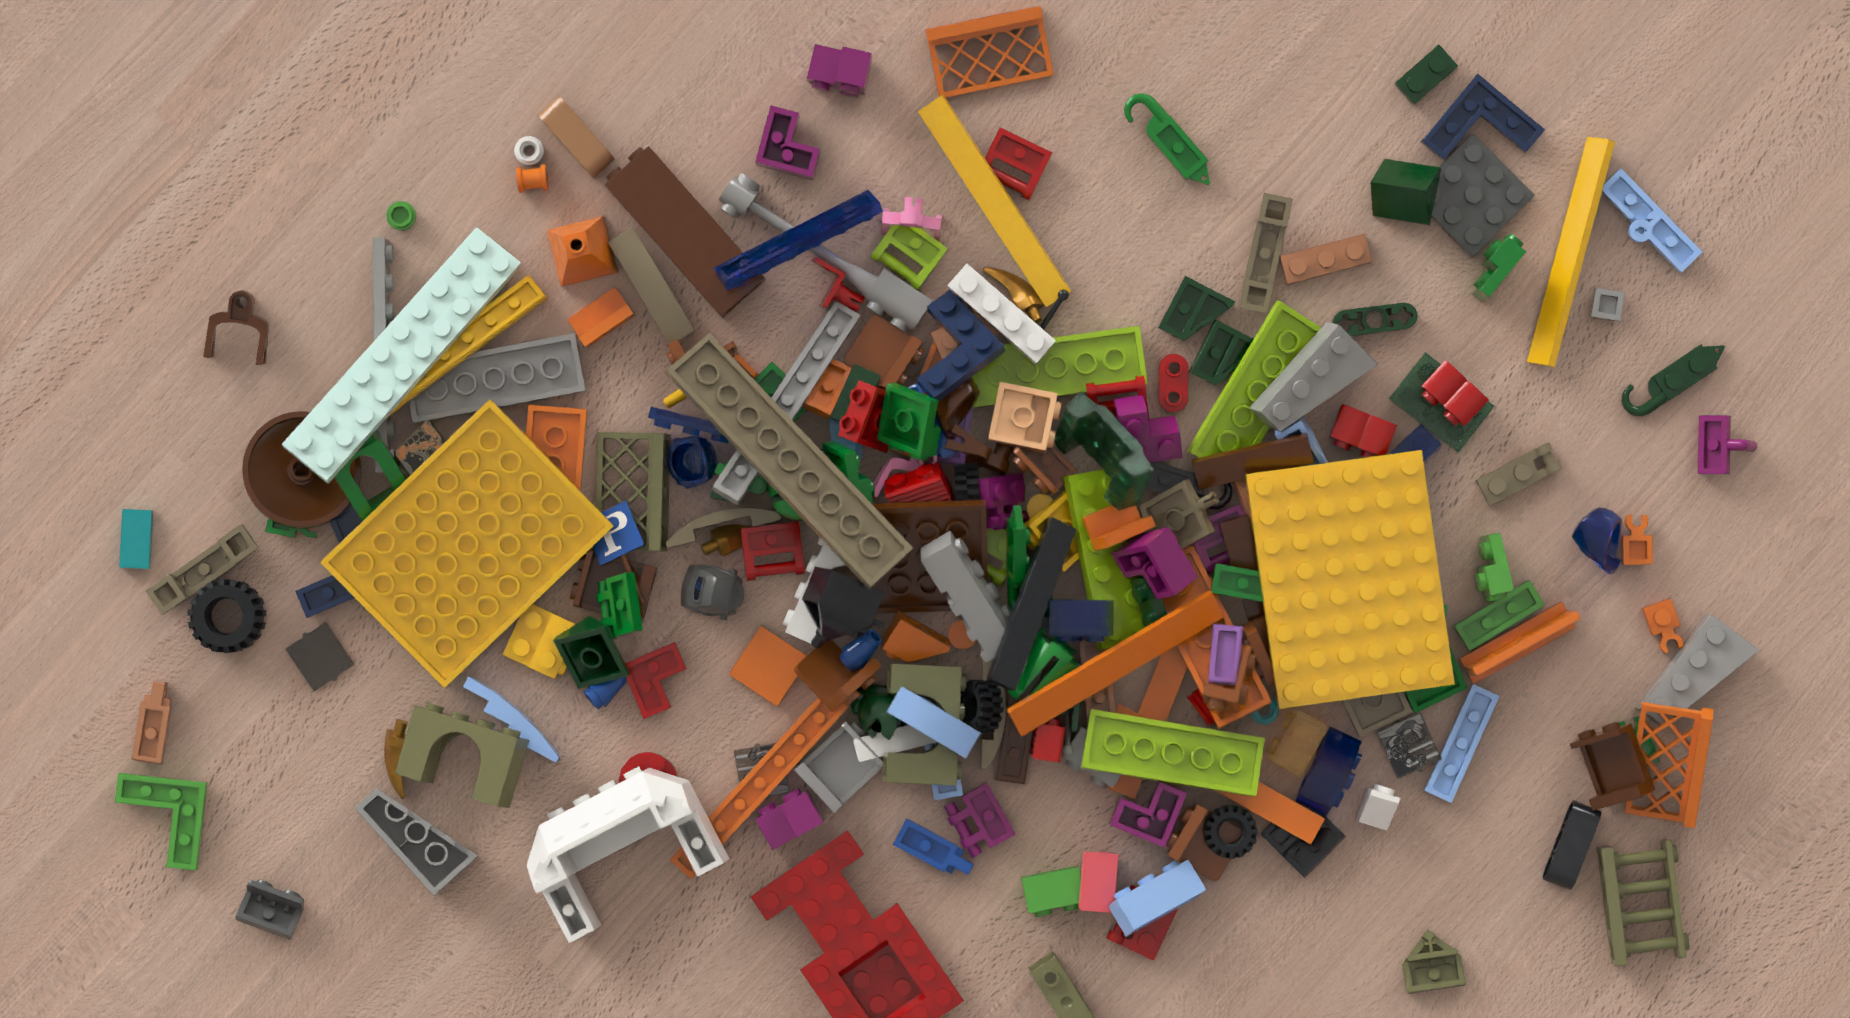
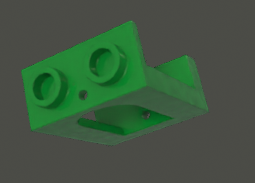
[335,430,406,521]

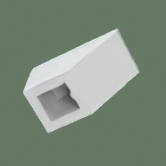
[1356,784,1400,830]

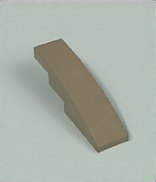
[608,227,695,344]

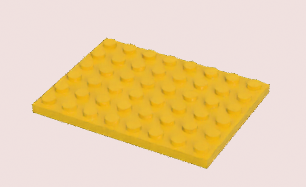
[320,398,614,688]
[1245,450,1455,709]

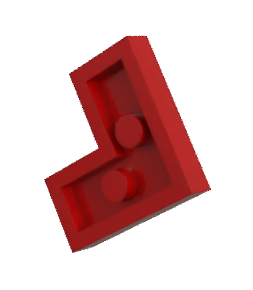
[626,642,687,719]

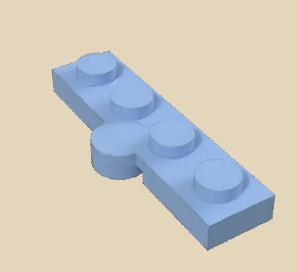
[1602,168,1702,273]

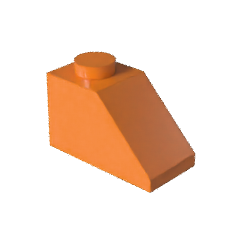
[881,611,951,663]

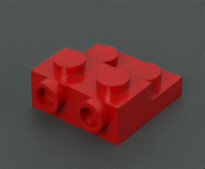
[838,381,889,453]

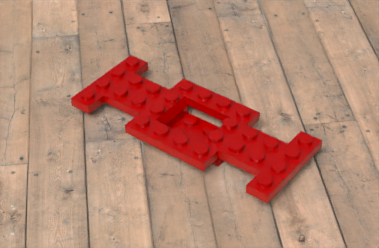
[750,830,964,1018]

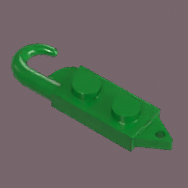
[1124,93,1210,185]
[1006,505,1030,610]

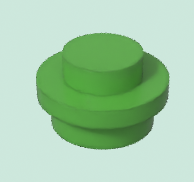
[386,201,416,231]

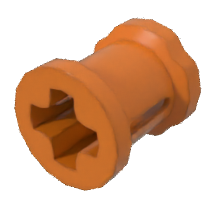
[516,164,549,193]

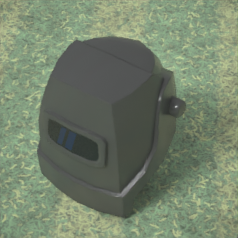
[681,565,744,620]

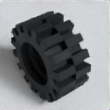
[954,463,980,501]
[960,680,1004,733]
[1203,805,1258,859]

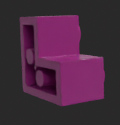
[807,44,872,98]
[755,105,821,181]
[1114,395,1183,467]
[1111,527,1197,599]
[1109,781,1187,847]
[755,788,824,850]

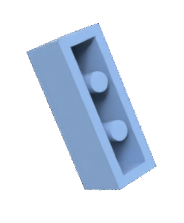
[1108,860,1206,937]

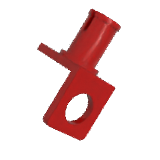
[811,257,865,312]

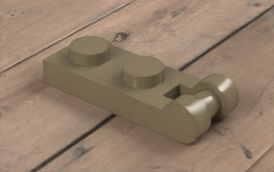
[1475,442,1562,506]

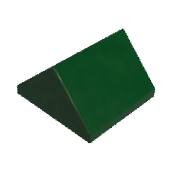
[1370,159,1442,226]
[553,616,630,689]

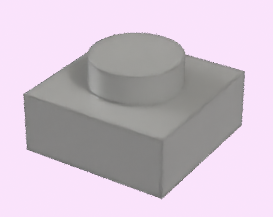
[1590,288,1625,322]

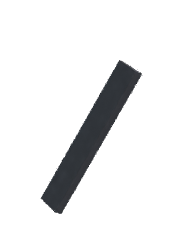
[986,517,1077,691]

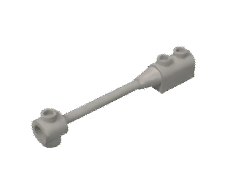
[719,173,933,332]

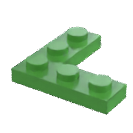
[115,773,208,871]

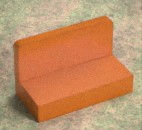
[568,288,635,349]
[1082,497,1156,551]

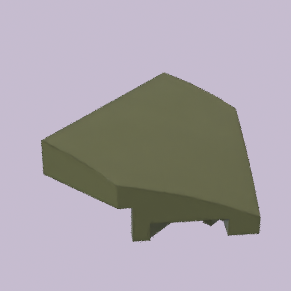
[1402,929,1466,994]

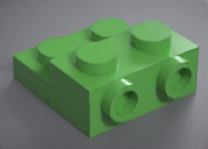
[1474,533,1514,602]

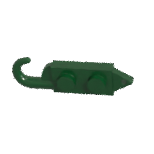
[1621,344,1725,417]

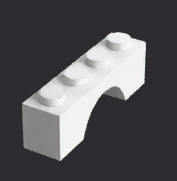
[947,264,1056,365]
[782,538,846,644]

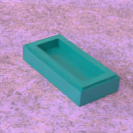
[119,509,153,569]

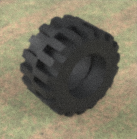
[187,579,267,653]

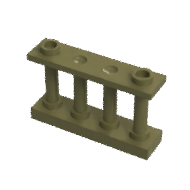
[1597,839,1690,966]
[1028,951,1095,1018]

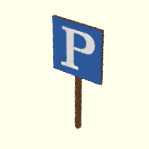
[593,500,645,606]

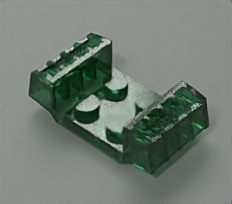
[1054,392,1154,511]

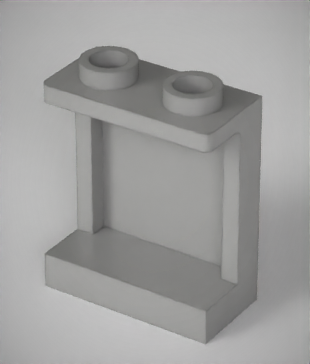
[794,721,883,813]

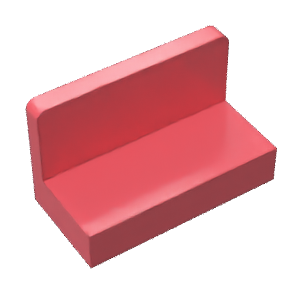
[1079,851,1119,913]

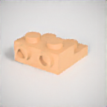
[988,382,1062,454]

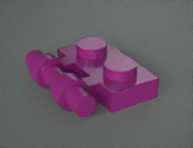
[979,472,1029,530]
[944,783,1015,858]

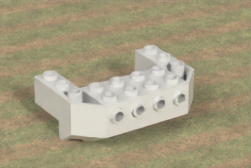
[527,767,729,943]

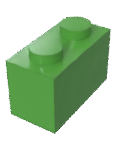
[1021,865,1081,917]

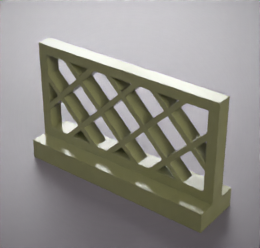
[596,432,671,551]

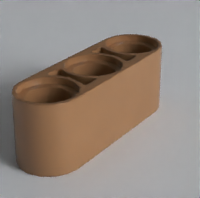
[537,96,615,178]

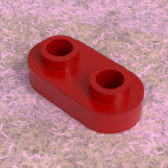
[1158,354,1189,413]

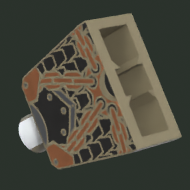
[395,420,446,479]

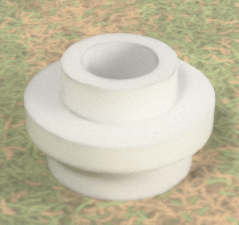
[514,136,544,166]

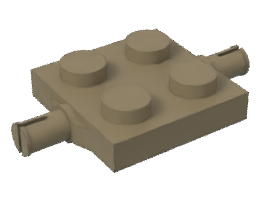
[1138,479,1219,550]

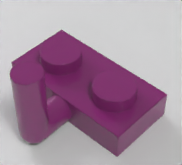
[1698,415,1757,474]

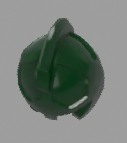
[851,685,907,740]

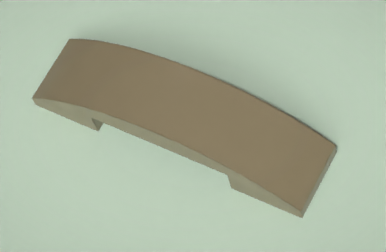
[1239,193,1293,314]
[666,508,782,548]
[145,524,259,615]
[981,658,1006,769]

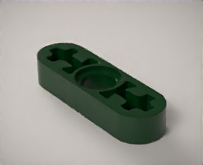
[1332,303,1417,336]

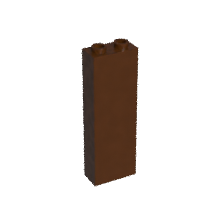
[604,146,766,318]

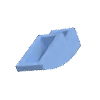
[887,686,981,758]

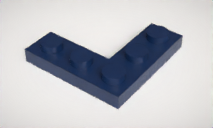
[1421,74,1545,160]
[917,290,1005,402]
[295,504,362,618]

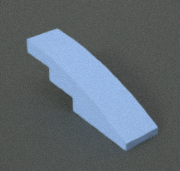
[463,676,561,762]

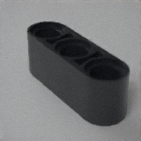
[1543,800,1601,890]

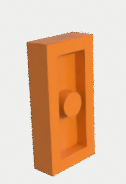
[802,359,852,420]

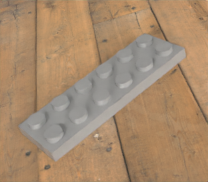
[409,333,586,424]

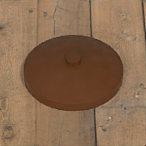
[242,411,361,529]

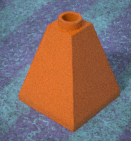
[547,216,618,287]

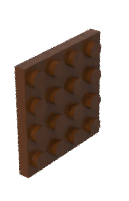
[872,500,988,613]

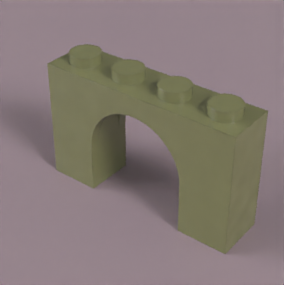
[882,664,966,785]
[395,703,530,808]

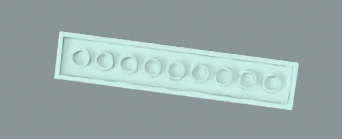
[282,227,522,483]

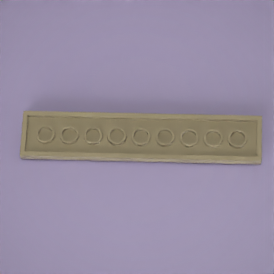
[665,333,913,589]

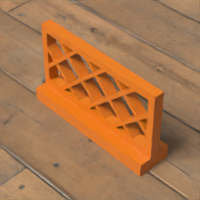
[925,6,1054,98]
[1458,602,1581,684]
[1625,702,1714,828]

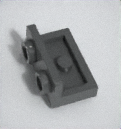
[235,880,304,940]

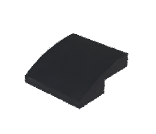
[1261,793,1346,878]

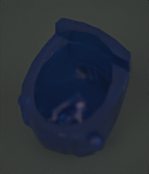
[667,436,718,489]
[1572,507,1622,574]

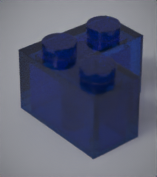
[1049,599,1114,642]
[1295,726,1362,816]

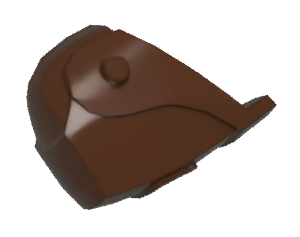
[936,377,980,440]

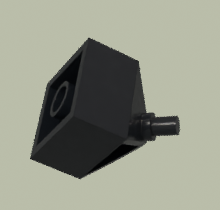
[802,566,885,648]

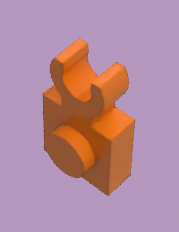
[1621,515,1653,565]
[1641,598,1683,653]

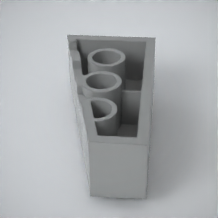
[1249,322,1378,431]
[920,531,1012,663]
[1636,615,1759,725]
[355,788,478,896]

